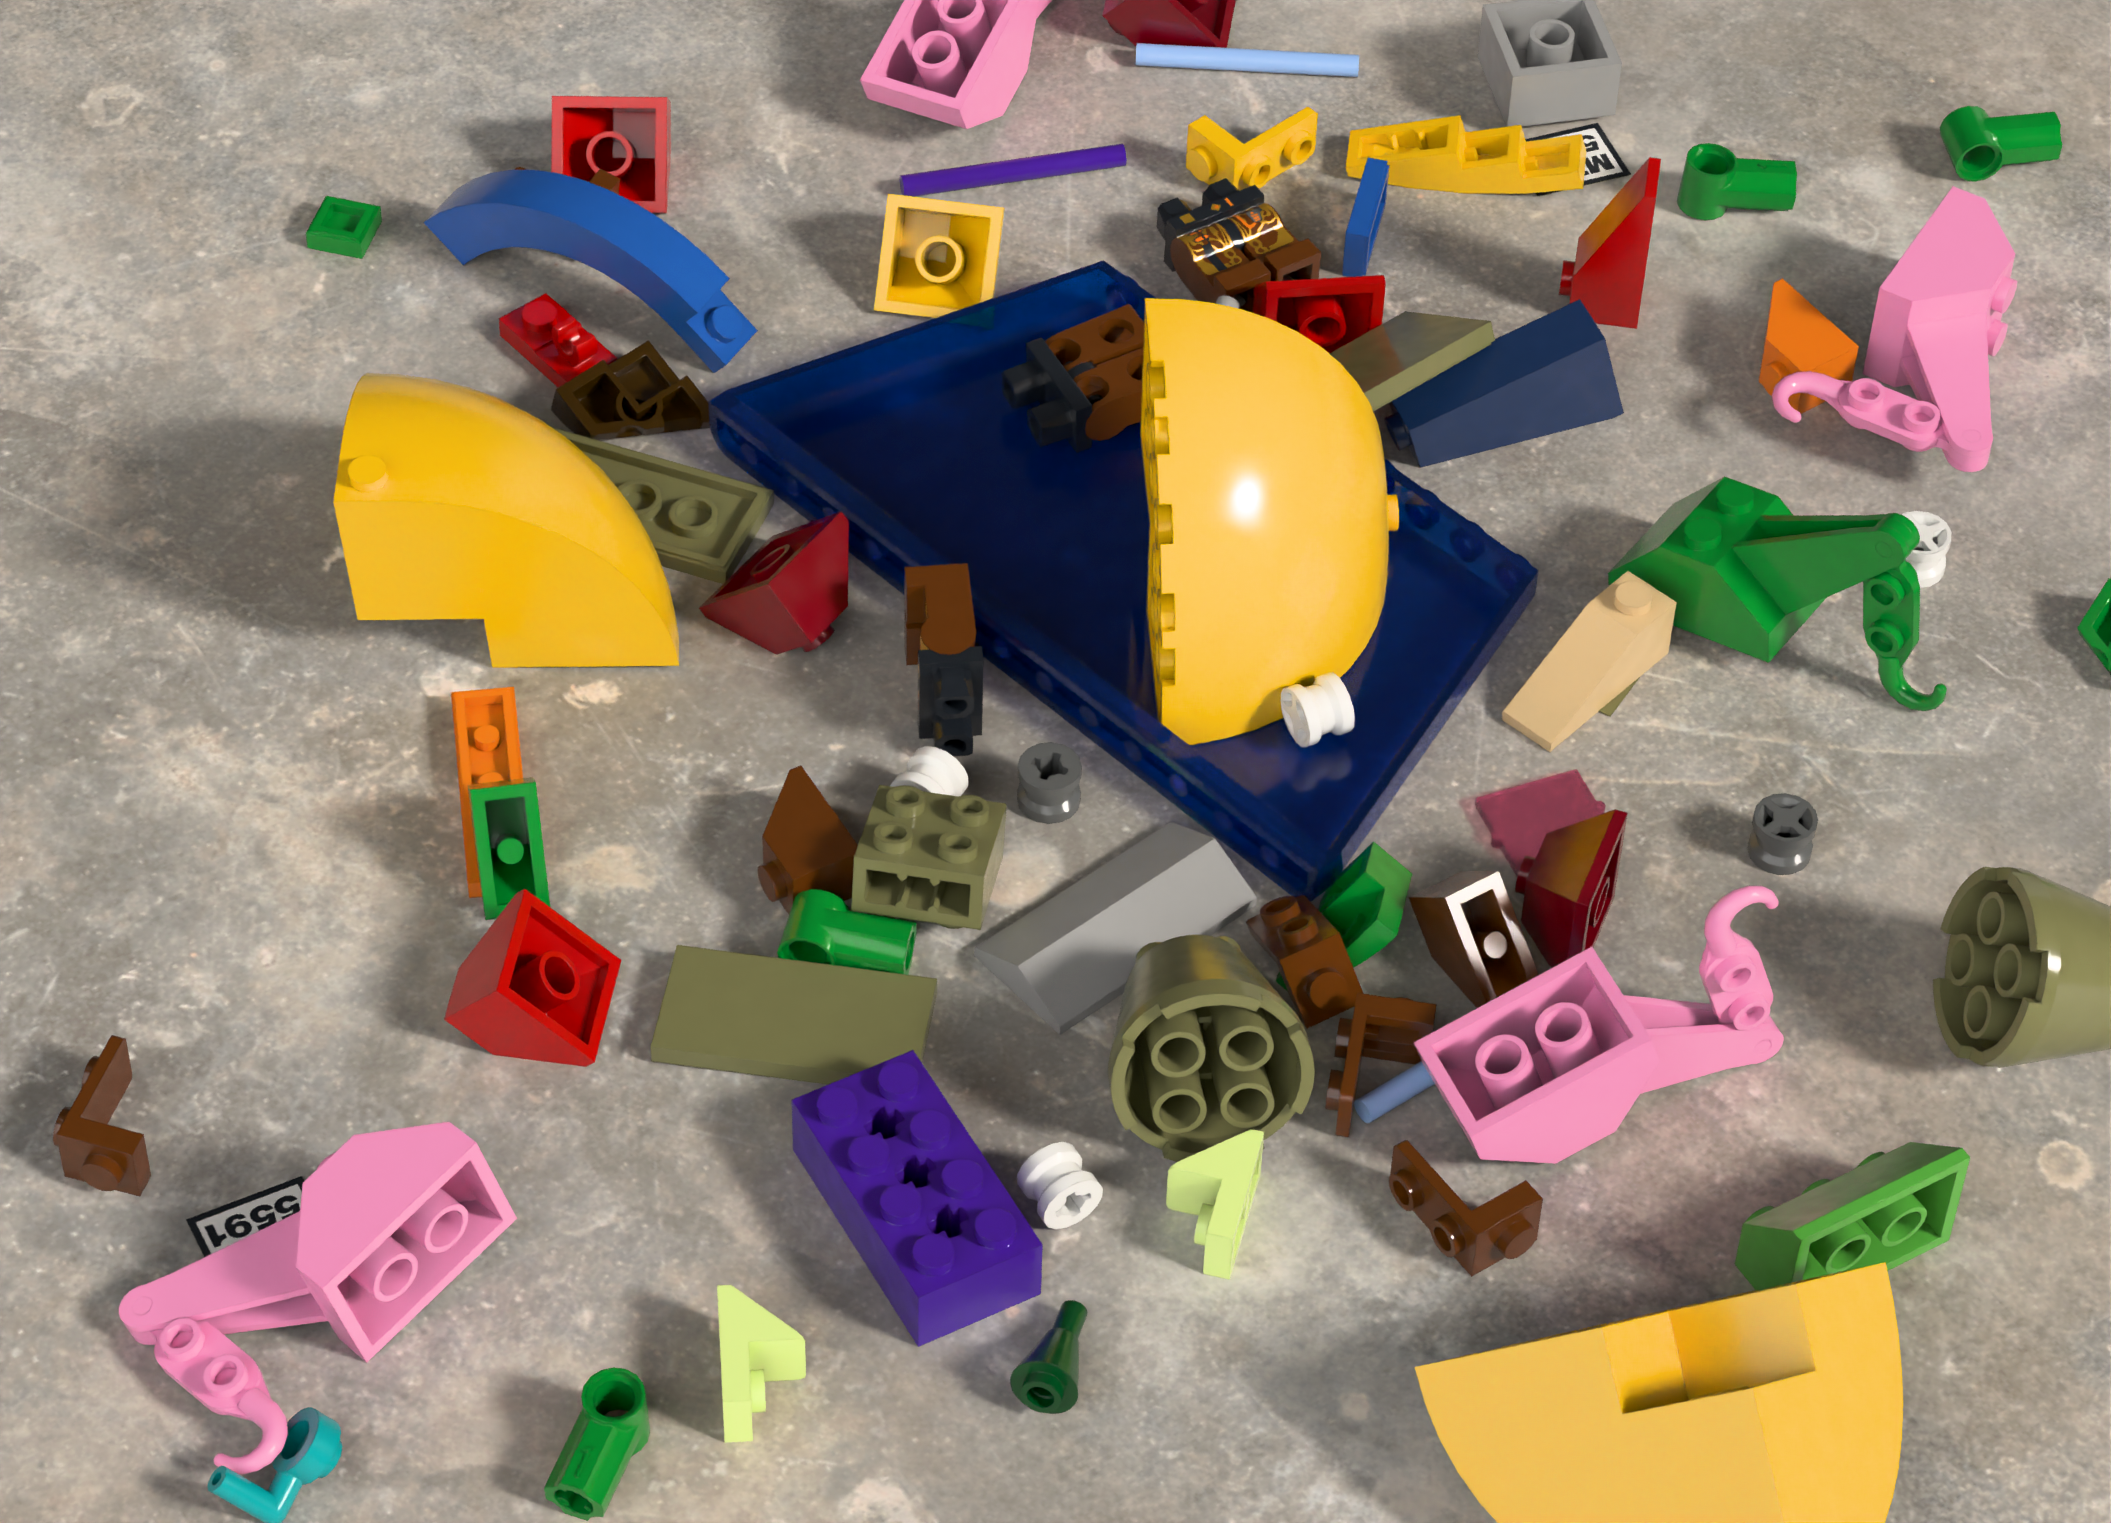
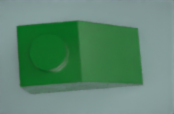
[468,777,550,920]

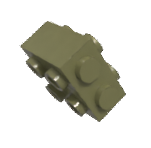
[851,785,1007,930]

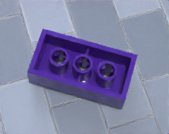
[791,1050,1043,1347]

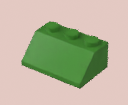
[1735,1142,1970,1291]

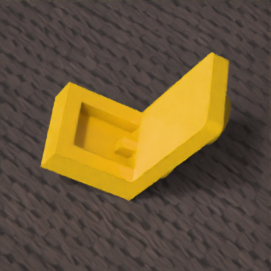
[1186,107,1318,190]

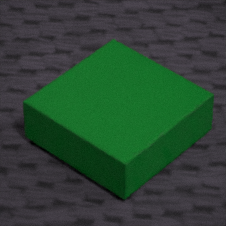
[306,196,382,259]

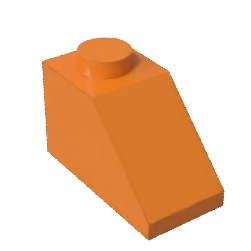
[1759,278,1859,414]

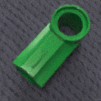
[1940,106,2062,182]
[1677,143,1797,220]
[777,889,916,975]
[544,1367,650,1521]

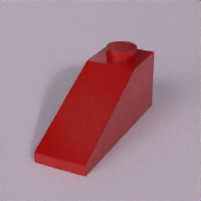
[1559,157,1661,329]

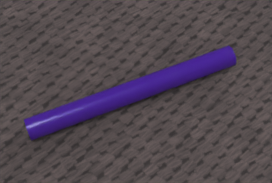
[899,143,1127,197]

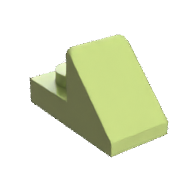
[1166,1129,1264,1280]
[717,1285,806,1443]

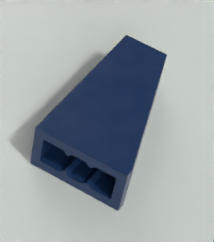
[1384,299,1624,468]

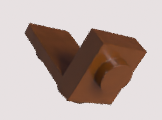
[1246,895,1364,1029]
[1325,993,1437,1137]
[53,1035,151,1197]
[1389,1140,1543,1277]

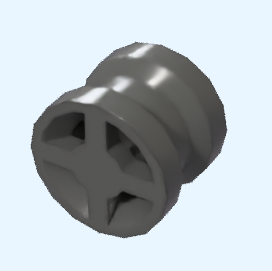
[1017,742,1082,824]
[1747,793,1818,875]

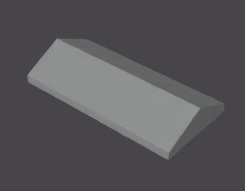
[974,822,1257,1035]

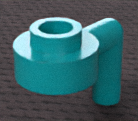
[207,1407,342,1523]

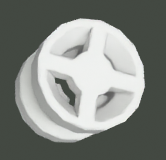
[1902,511,1952,588]
[1281,672,1355,747]
[890,746,968,796]
[1017,1142,1103,1229]

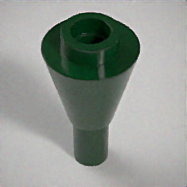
[1010,1300,1088,1414]

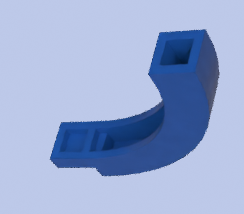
[423,170,758,373]

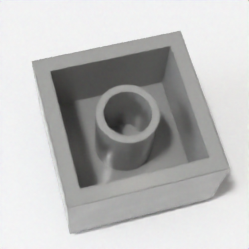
[1477,0,1622,127]

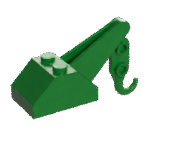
[1608,477,1947,711]

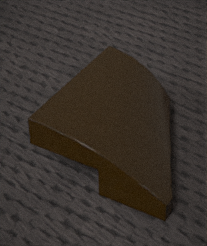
[551,340,720,440]

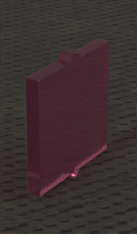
[1475,769,1606,877]

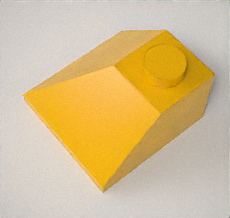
[874,194,1005,325]

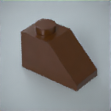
[757,765,858,914]
[1408,871,1539,1008]

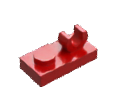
[499,293,617,388]

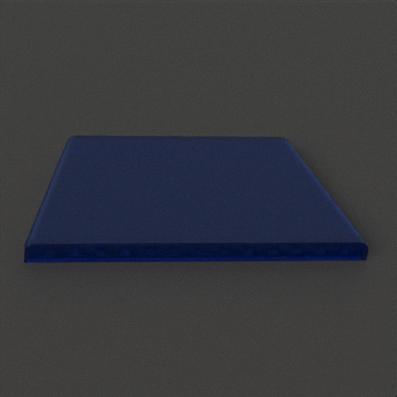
[708,260,1539,902]

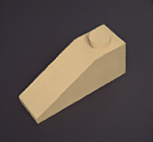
[1502,571,1677,752]

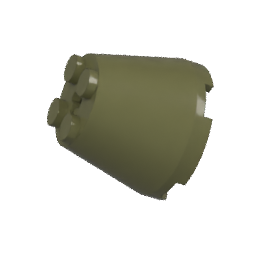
[1933,867,2111,1068]
[1108,935,1315,1162]

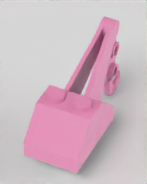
[860,0,1052,129]
[1772,186,2017,472]
[1414,885,1784,1164]
[119,1122,517,1475]

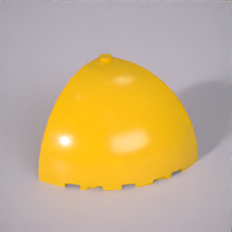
[1140,298,1399,748]
[333,373,679,668]
[1414,1262,1903,1523]

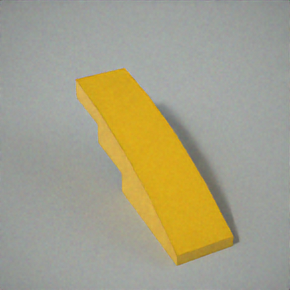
[1345,115,1586,194]

